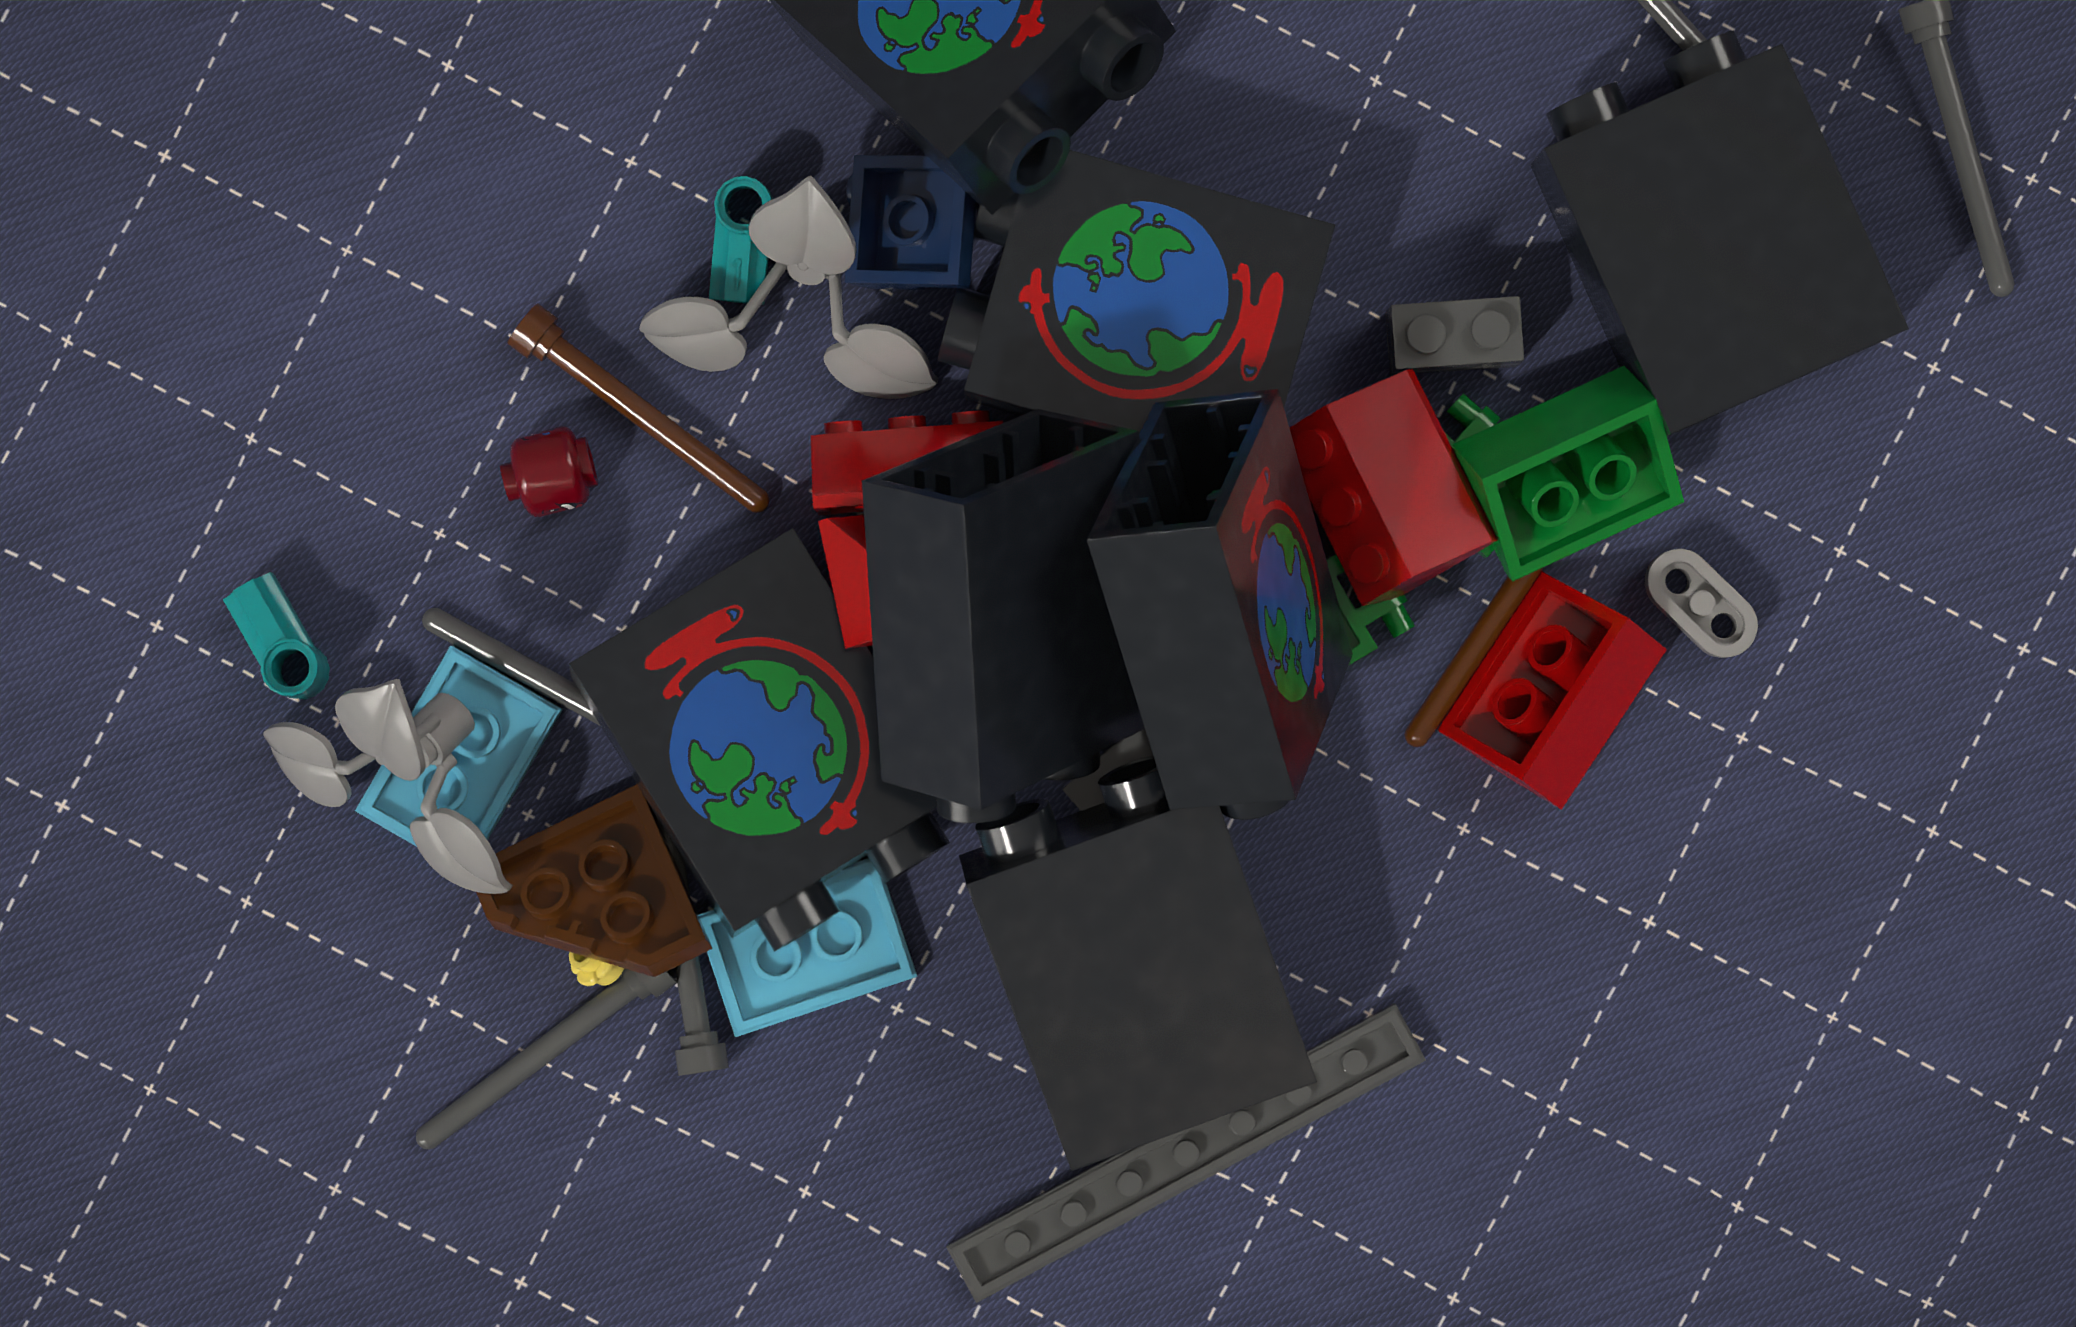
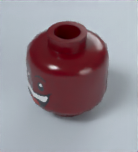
[500,426,598,517]

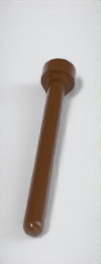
[507,303,770,513]
[1405,567,1544,747]

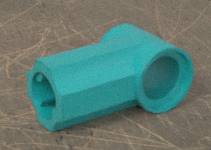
[709,176,774,305]
[223,572,330,700]

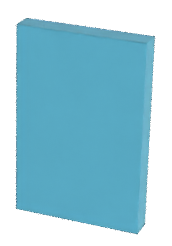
[355,645,563,847]
[698,858,918,1037]

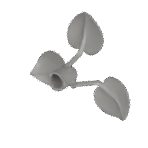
[639,176,939,399]
[263,679,514,894]

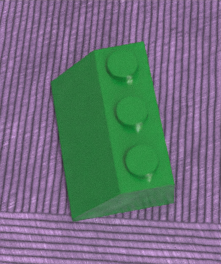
[1452,366,1684,582]

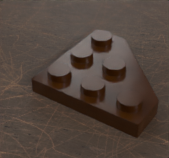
[476,784,713,977]

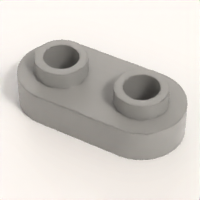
[1644,549,1758,658]

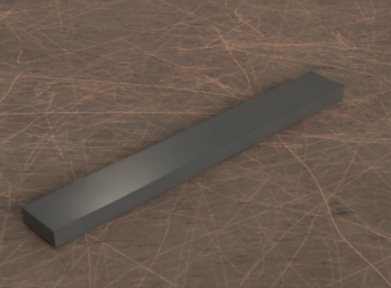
[946,1003,1426,1303]

